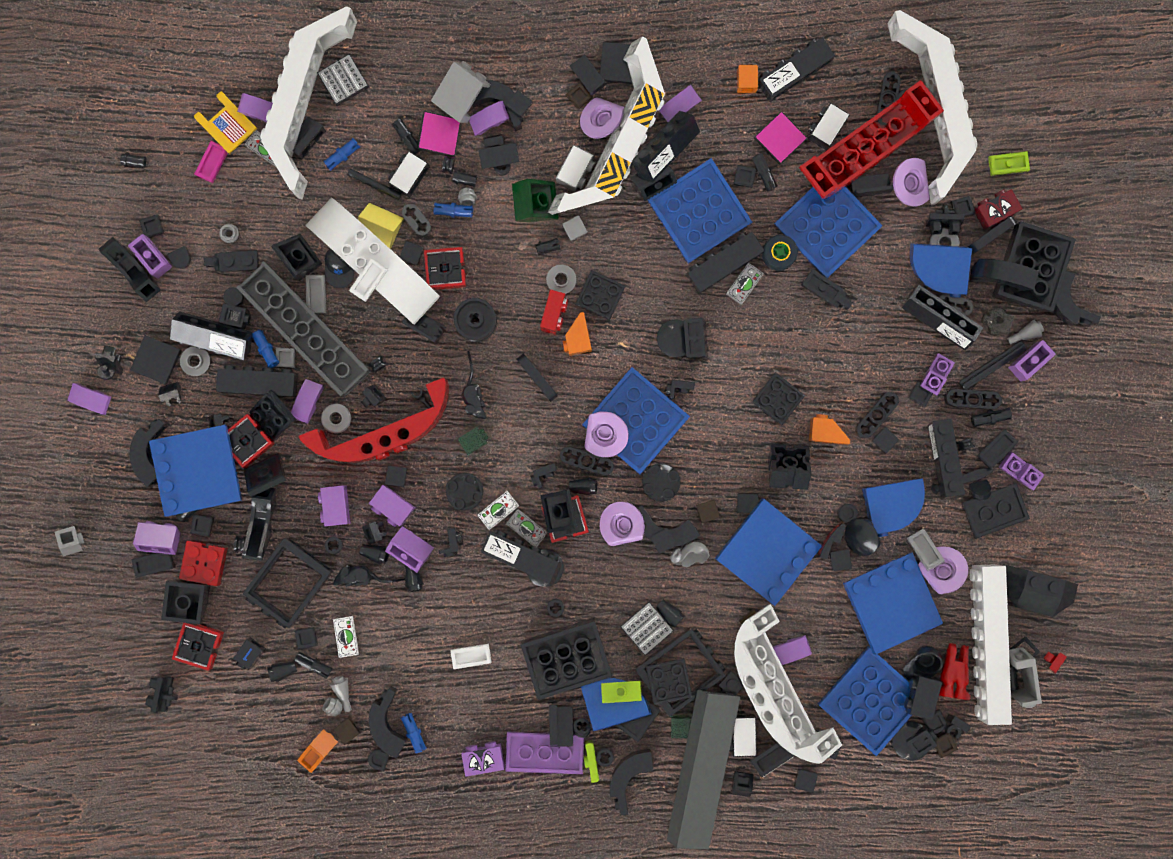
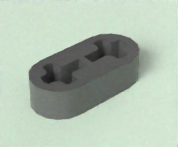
[402,204,432,237]
[938,294,973,316]

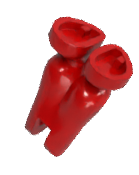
[939,643,971,701]

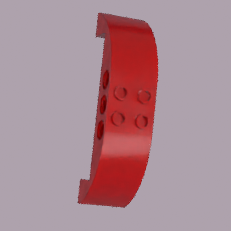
[799,80,944,199]
[299,378,449,463]

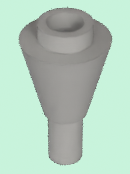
[1007,320,1044,345]
[329,676,352,712]

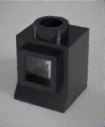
[219,303,251,329]

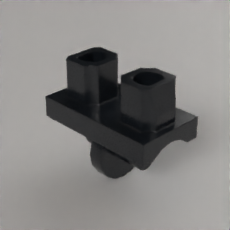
[926,204,965,235]
[95,345,123,380]
[145,676,178,713]

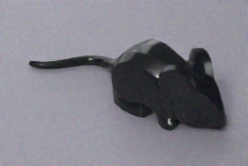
[462,351,487,419]
[333,565,405,587]

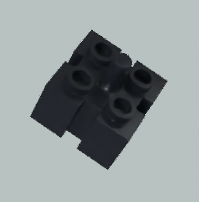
[768,444,811,490]

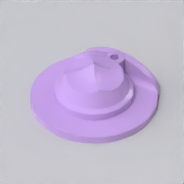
[580,97,624,139]
[893,158,930,206]
[585,412,629,457]
[600,502,645,546]
[918,547,968,594]

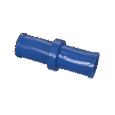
[323,138,360,171]
[434,202,473,218]
[252,330,280,368]
[400,713,427,753]

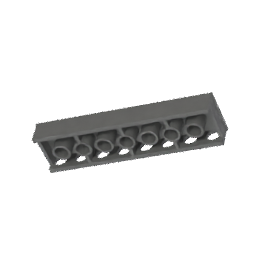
[236,261,371,398]
[667,690,740,849]

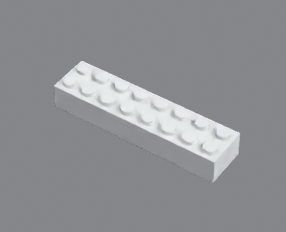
[970,564,1012,725]

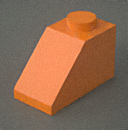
[562,312,592,356]
[809,414,850,445]
[297,729,338,773]

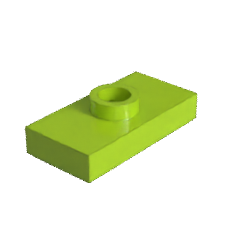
[988,151,1030,176]
[601,681,642,703]
[584,740,599,783]

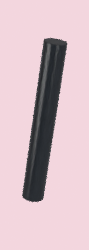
[347,168,402,200]

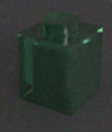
[458,427,489,456]
[670,715,691,738]

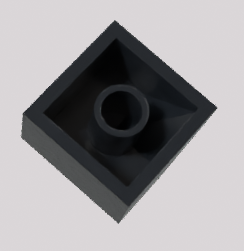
[161,580,210,624]

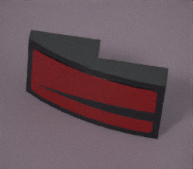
[817,524,846,560]

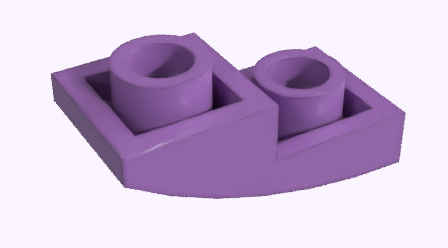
[659,85,702,122]
[237,93,273,122]
[469,101,509,136]
[920,353,955,396]
[291,379,324,424]
[67,383,111,415]
[999,452,1044,491]
[772,635,812,665]

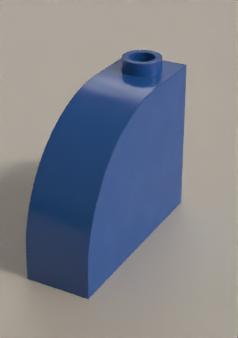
[910,243,972,298]
[862,478,925,537]
[581,678,651,731]

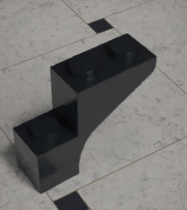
[242,488,276,561]

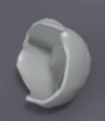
[670,542,710,567]

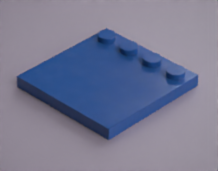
[647,158,752,264]
[774,187,883,278]
[582,367,690,475]
[149,425,242,517]
[715,498,822,606]
[843,552,943,655]
[818,646,912,756]

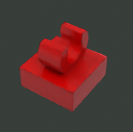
[1044,652,1067,674]

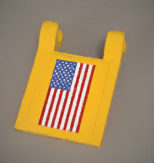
[194,92,257,154]

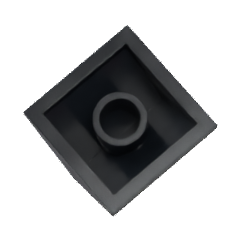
[271,234,322,281]
[540,489,577,533]

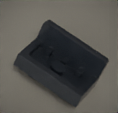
[438,527,464,557]

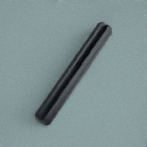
[959,341,1026,390]

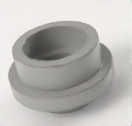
[219,224,239,243]

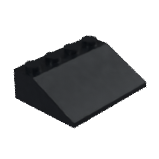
[992,221,1076,312]
[520,618,612,700]

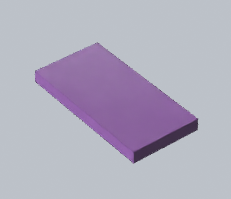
[505,731,584,774]

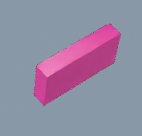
[194,141,228,184]

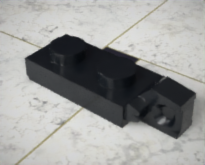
[204,250,259,272]
[801,269,853,310]

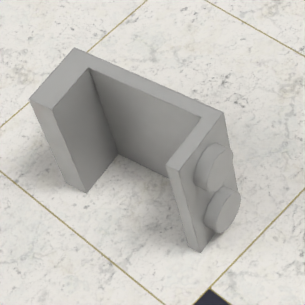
[431,61,491,123]
[1009,647,1042,708]

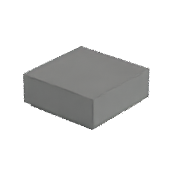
[562,215,588,242]
[275,347,296,368]

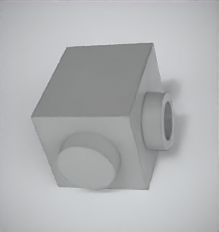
[55,526,84,556]

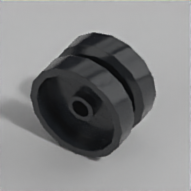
[454,298,497,342]

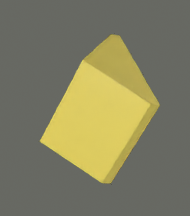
[358,203,404,249]

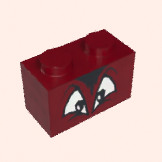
[975,189,1022,230]

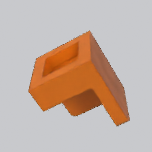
[737,65,758,93]

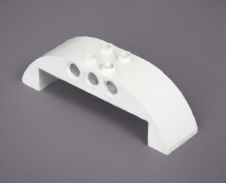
[305,198,440,324]
[734,604,842,764]

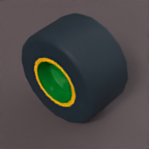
[762,235,798,271]

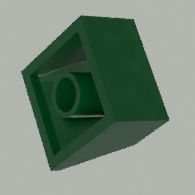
[512,179,559,223]

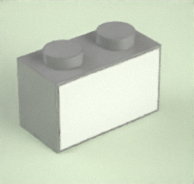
[556,145,595,192]

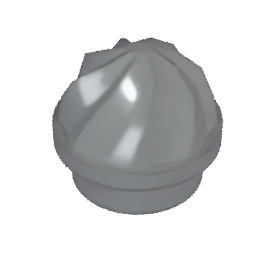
[458,187,477,206]
[322,697,342,716]

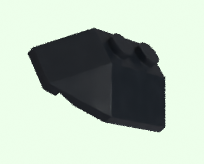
[1003,564,1078,617]

